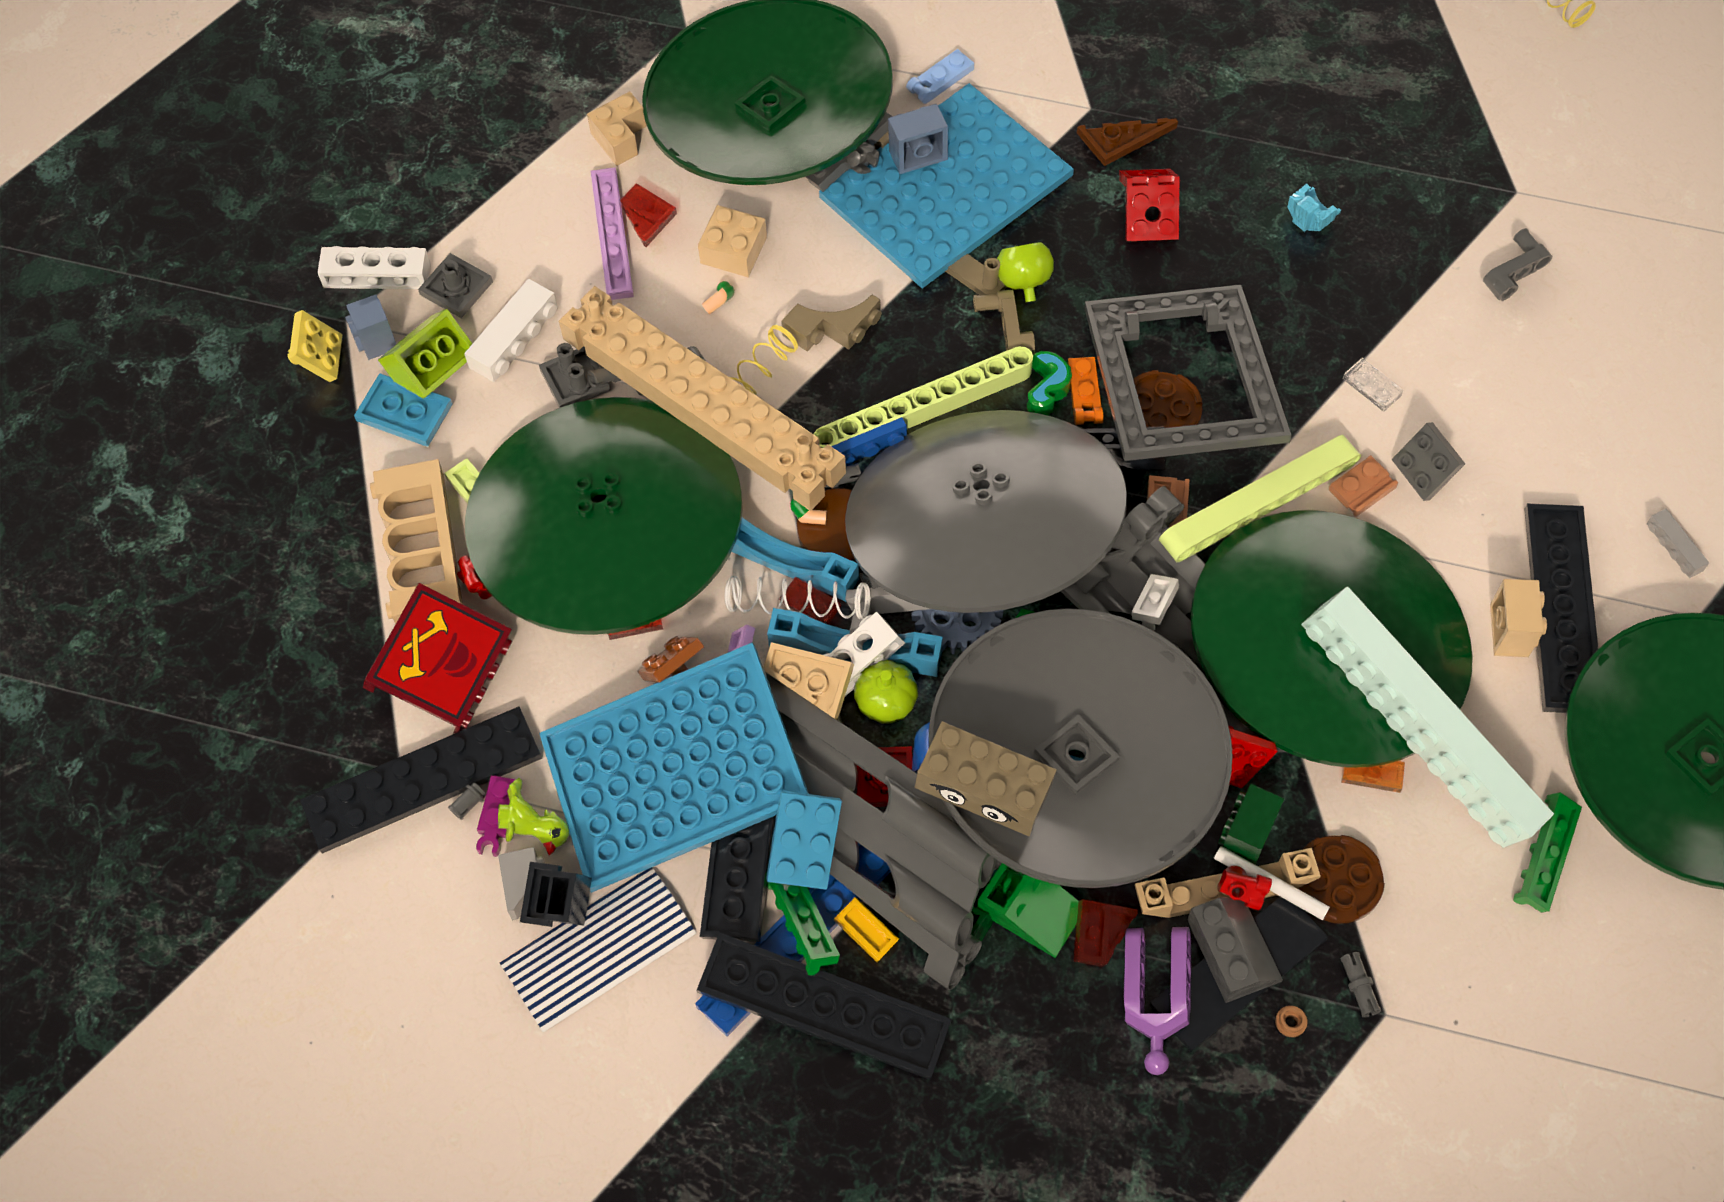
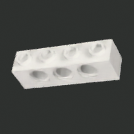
[318,246,430,289]
[824,612,905,697]

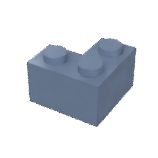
[345,295,396,360]

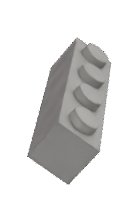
[1647,509,1709,578]

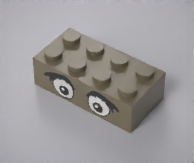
[915,721,1057,836]

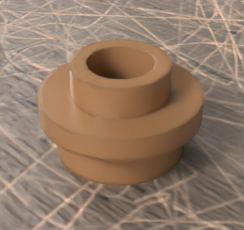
[1275,1006,1307,1037]

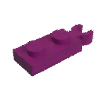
[476,775,515,857]

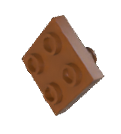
[637,636,704,683]

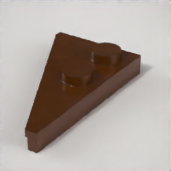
[1077,118,1178,166]

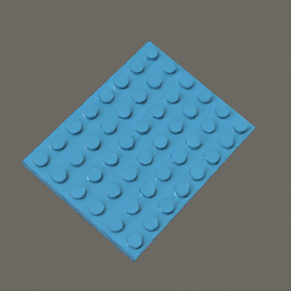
[819,83,1074,288]
[539,642,809,893]

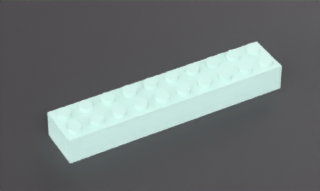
[1301,586,1554,848]

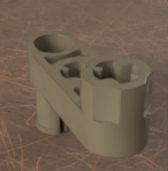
[973,290,1035,354]

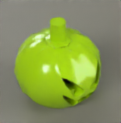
[997,242,1054,302]
[854,660,918,724]

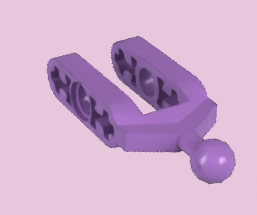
[1124,927,1191,1075]

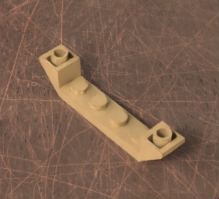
[1135,848,1320,918]

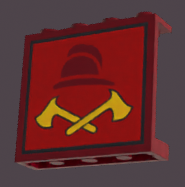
[363,583,513,733]

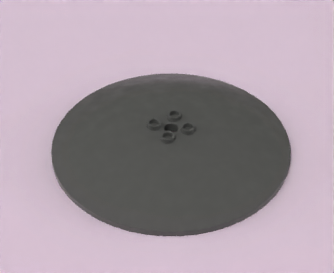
[845,410,1127,613]
[928,609,1232,888]

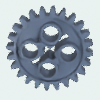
[911,609,1003,654]

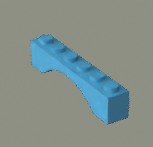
[732,517,859,602]
[767,608,943,677]

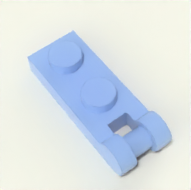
[906,49,974,104]

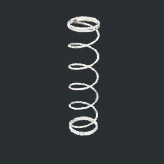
[724,576,871,619]

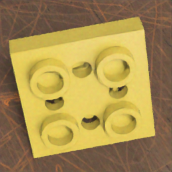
[288,310,342,382]

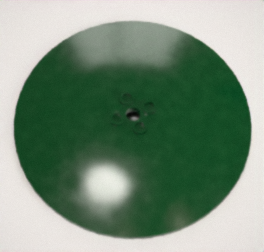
[642,0,893,185]
[465,397,743,635]
[1191,510,1473,768]
[1565,613,1724,890]

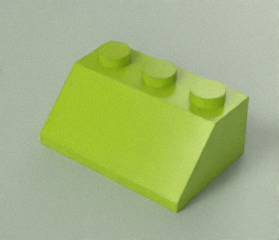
[378,309,472,398]

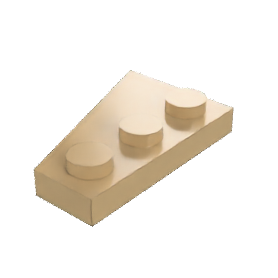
[763,642,854,720]

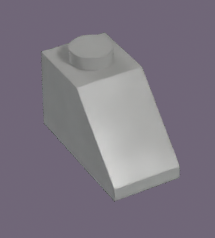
[498,847,544,921]

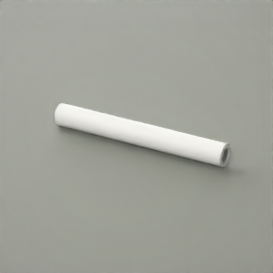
[1214,846,1330,920]

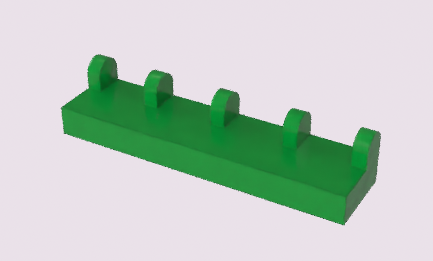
[1513,792,1582,913]
[767,882,840,975]

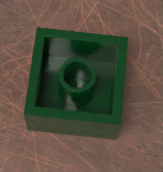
[1218,784,1284,865]

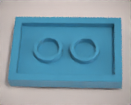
[354,373,453,447]
[766,790,842,890]

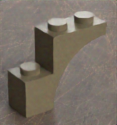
[781,294,882,352]

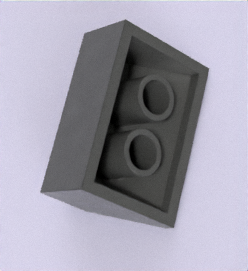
[1187,897,1283,1003]

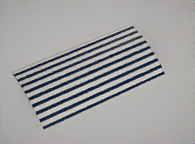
[500,868,696,1032]

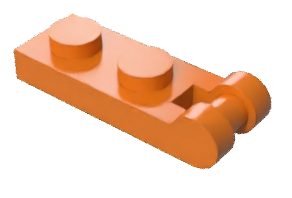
[1068,357,1103,425]

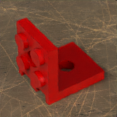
[1119,169,1179,241]

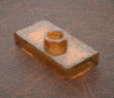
[1341,761,1405,793]

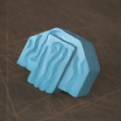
[1287,184,1341,232]

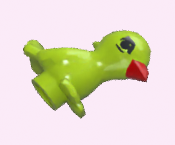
[498,778,569,856]

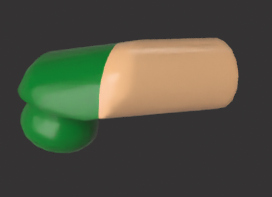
[702,281,734,314]
[790,499,827,525]

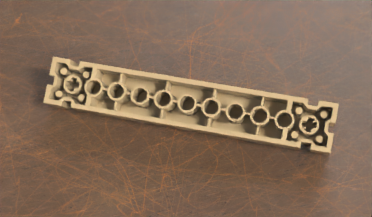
[558,286,846,511]

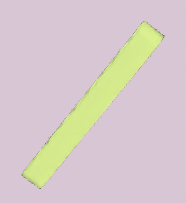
[814,346,1033,448]
[1159,435,1361,562]

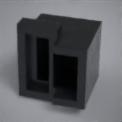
[520,862,592,927]

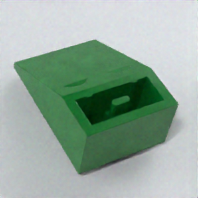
[978,863,1086,958]

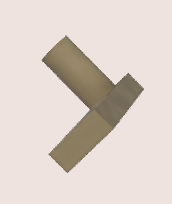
[945,254,1007,295]

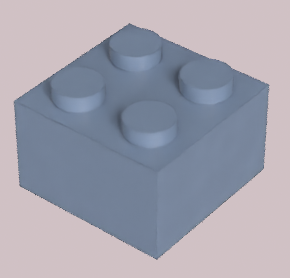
[888,104,948,174]

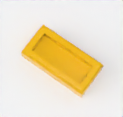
[834,897,899,962]

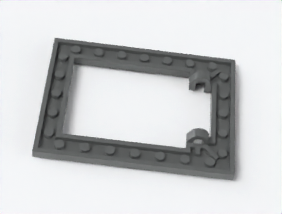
[1085,285,1291,461]

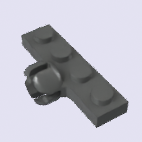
[805,112,893,192]

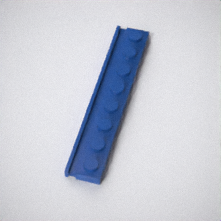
[695,843,891,1037]

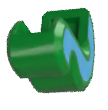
[1027,351,1072,416]

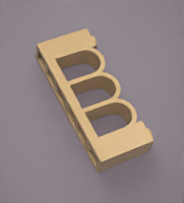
[370,459,463,624]

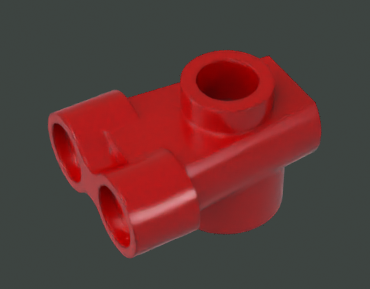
[457,555,492,600]
[1217,866,1272,910]

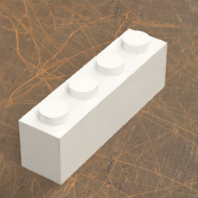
[464,279,558,382]

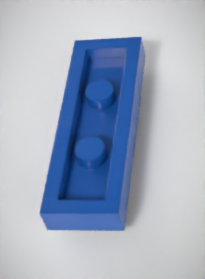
[831,417,907,466]

